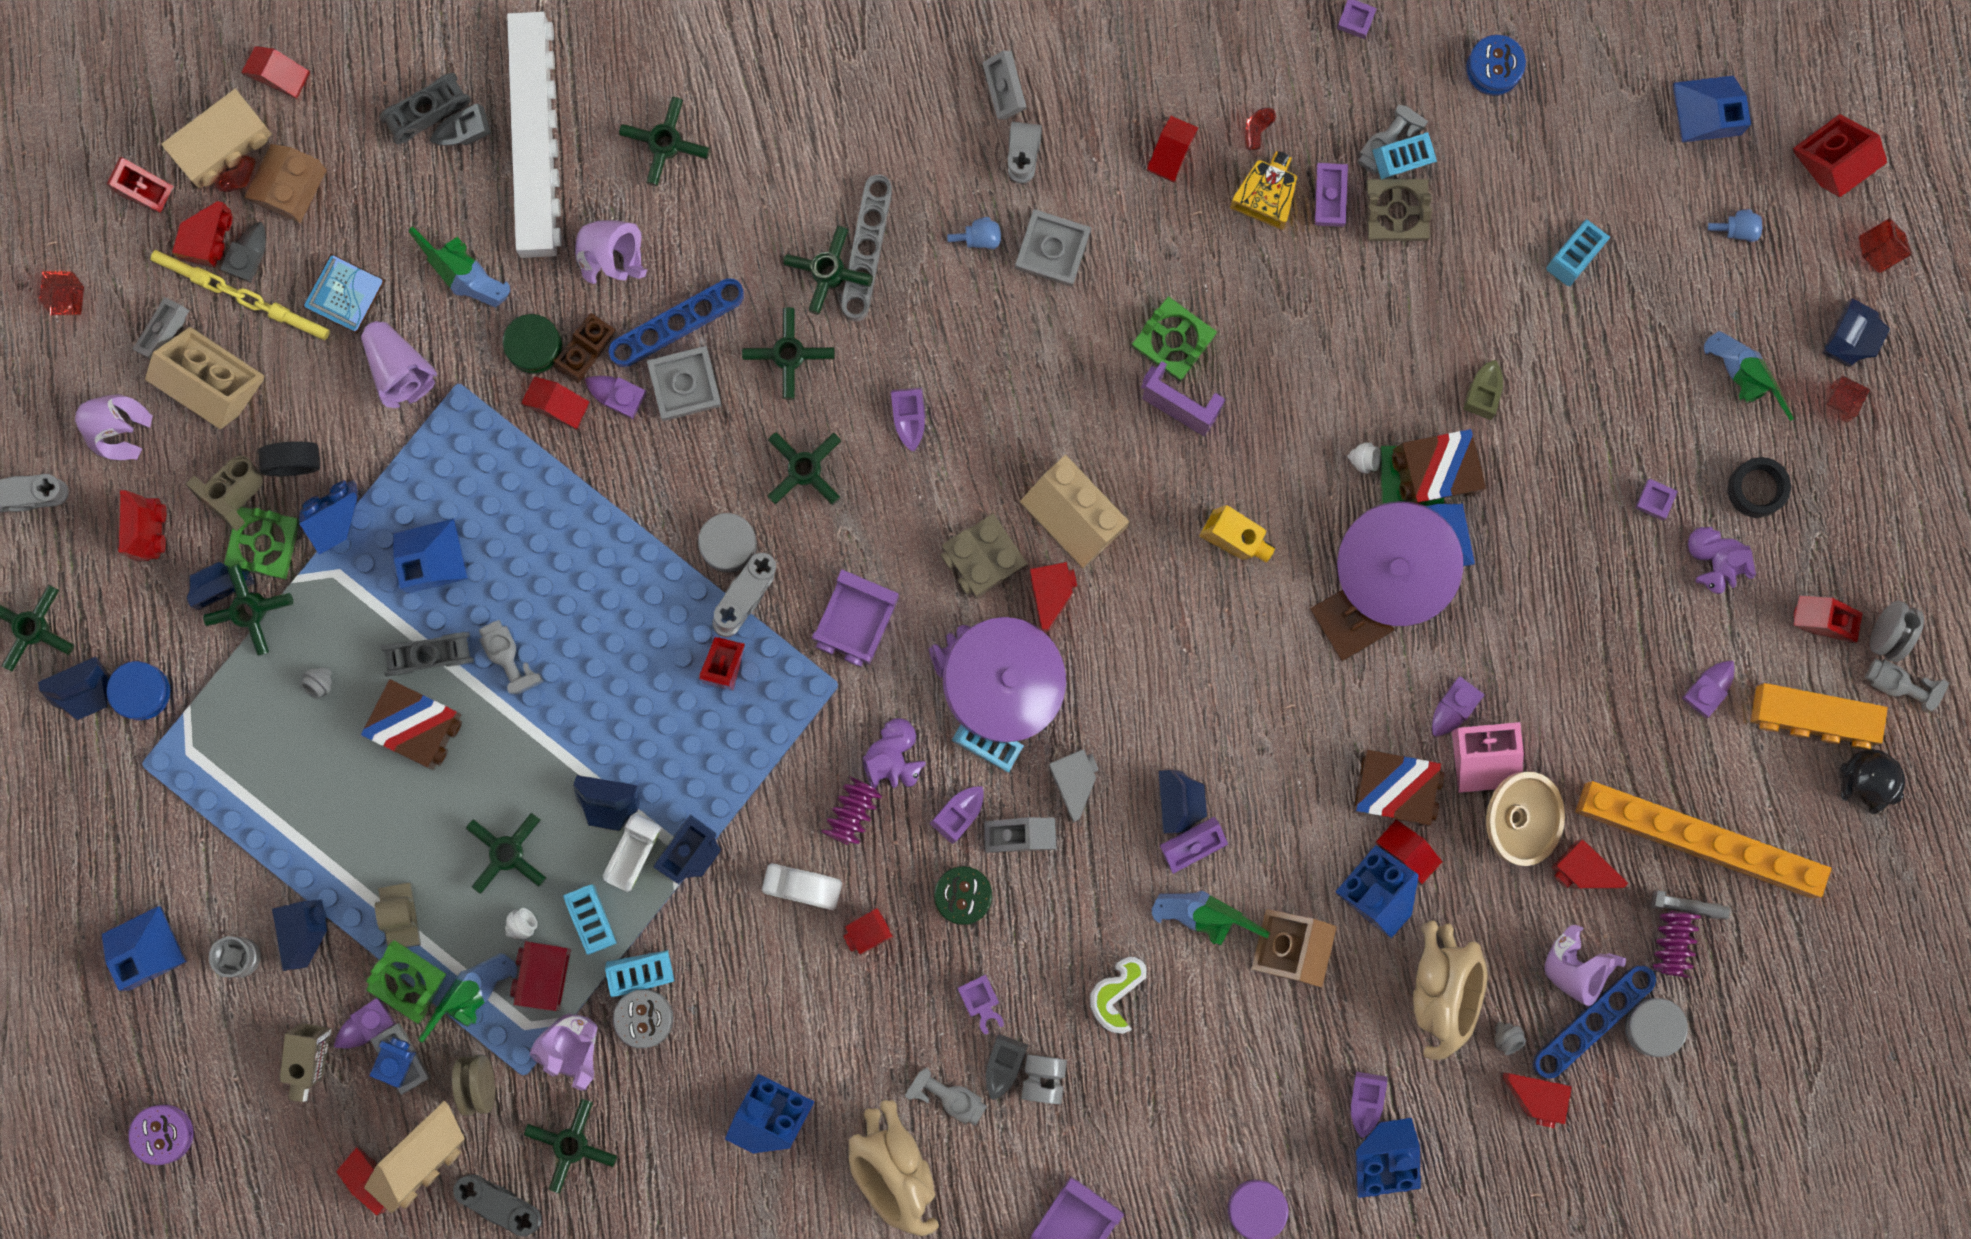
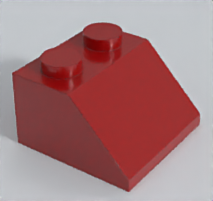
[1792,114,1888,197]

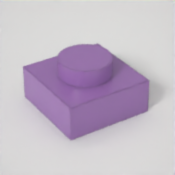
[1337,0,1377,39]
[1635,479,1678,521]

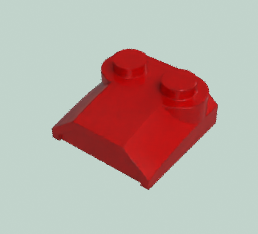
[118,490,167,562]

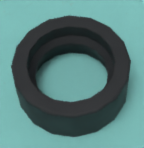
[258,441,320,477]
[1727,457,1792,518]

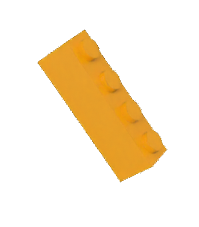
[1750,683,1888,750]

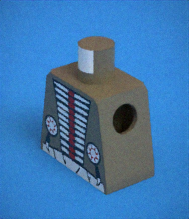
[280,1023,332,1102]

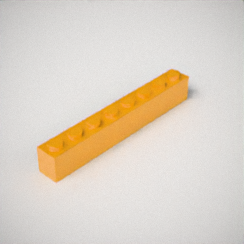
[1575,781,1832,899]

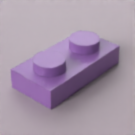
[1314,163,1348,227]
[1160,816,1228,874]

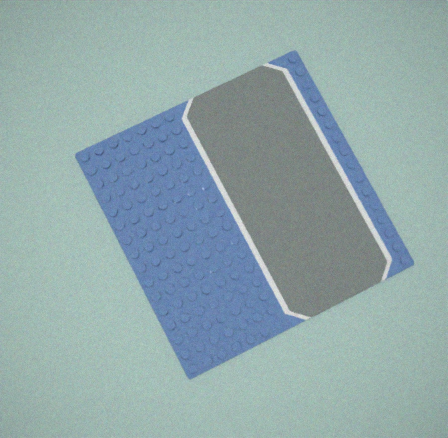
[142,384,838,1075]

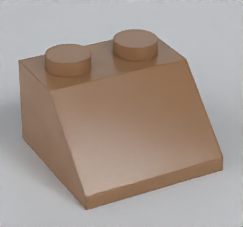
[244,144,327,223]
[1251,909,1337,987]

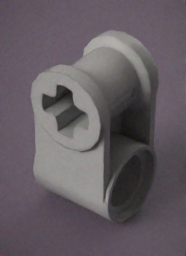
[1008,121,1042,184]

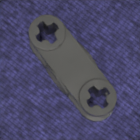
[379,73,471,144]
[381,632,474,677]
[453,1174,542,1237]

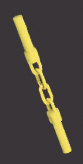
[150,250,330,341]

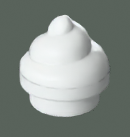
[1347,442,1381,473]
[505,908,538,940]

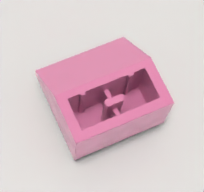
[1452,722,1524,793]

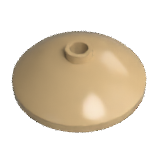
[1486,771,1565,866]

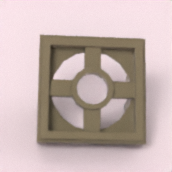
[1366,179,1432,241]

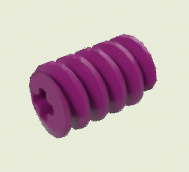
[821,776,882,846]
[1652,911,1701,979]

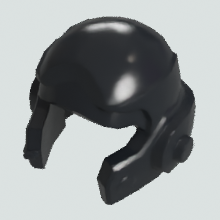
[1839,749,1905,814]

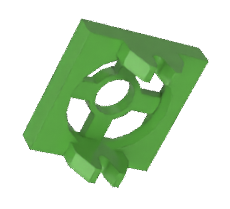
[1132,296,1217,382]
[224,507,299,580]
[366,940,446,1024]

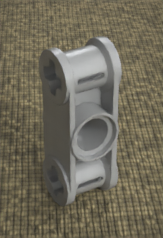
[0,474,69,513]
[712,553,776,637]

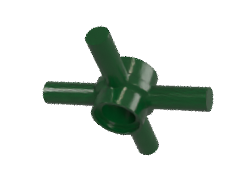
[619,97,710,187]
[783,226,873,315]
[742,307,835,400]
[767,432,842,506]
[203,563,293,656]
[0,584,74,672]
[466,812,547,894]
[524,1098,618,1194]

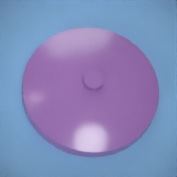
[1337,501,1463,626]
[943,617,1066,743]

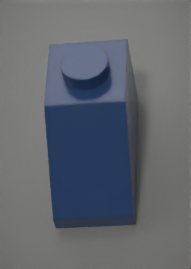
[272,899,327,971]

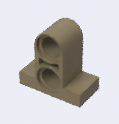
[186,456,263,531]
[375,882,421,948]

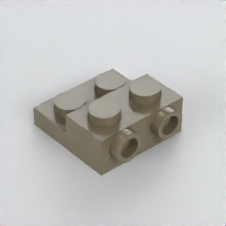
[940,513,1028,599]

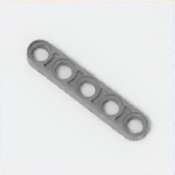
[842,174,892,321]

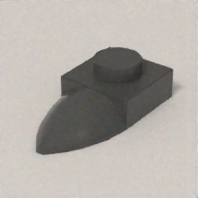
[430,103,491,146]
[220,222,266,283]
[986,1034,1028,1100]

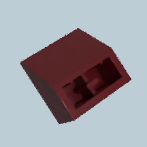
[510,941,571,1011]

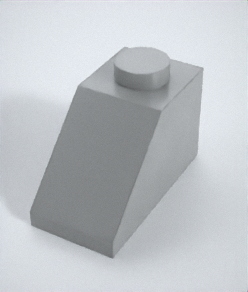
[1049,749,1099,823]
[984,817,1056,853]

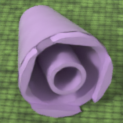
[361,321,437,408]

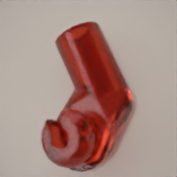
[1245,107,1276,150]
[215,155,256,192]

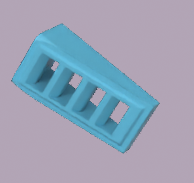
[1372,132,1437,179]
[1546,219,1610,287]
[952,724,1024,772]
[563,884,617,955]
[605,950,674,997]

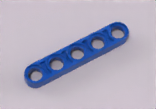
[608,278,744,368]
[1532,966,1656,1079]

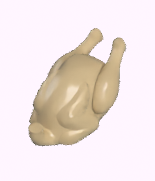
[1413,920,1488,1060]
[849,1100,939,1236]

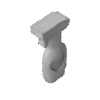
[1357,105,1428,175]
[479,620,544,694]
[1865,658,1950,713]
[1651,890,1730,920]
[905,1067,987,1126]

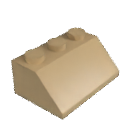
[161,88,272,189]
[145,327,265,430]
[1020,455,1129,569]
[364,1101,465,1214]

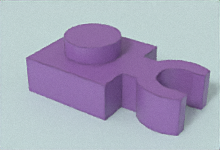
[957,975,1004,1035]

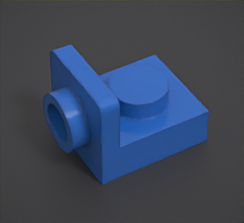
[369,1037,416,1088]

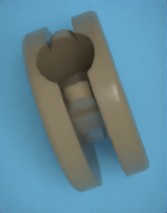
[452,1054,495,1116]

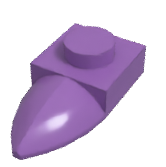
[585,376,647,419]
[891,387,926,451]
[1682,661,1735,718]
[1432,676,1485,737]
[929,786,984,844]
[334,998,396,1048]
[1351,1072,1388,1138]

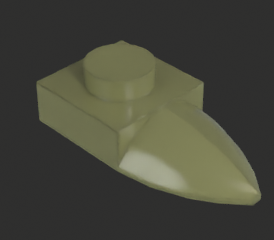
[1463,360,1503,420]

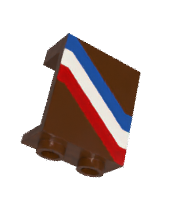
[1392,429,1486,504]
[361,679,462,770]
[1352,749,1445,827]

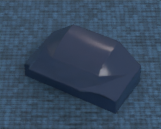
[1822,298,1890,367]
[187,562,255,610]
[38,656,110,720]
[1158,770,1207,834]
[573,775,640,831]
[653,814,721,885]

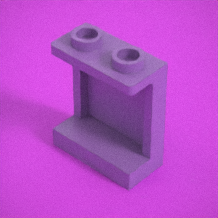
[1141,361,1226,437]
[812,569,899,667]
[1029,1176,1124,1239]

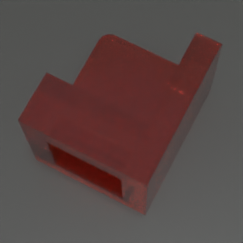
[1858,218,1911,273]
[40,271,84,315]
[1826,375,1870,423]

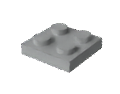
[1015,209,1092,287]
[647,346,722,421]

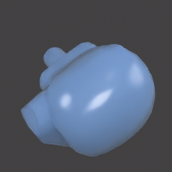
[1708,209,1762,242]
[947,217,1001,250]

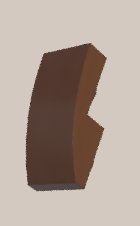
[553,313,616,383]

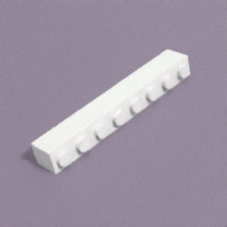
[507,12,562,258]

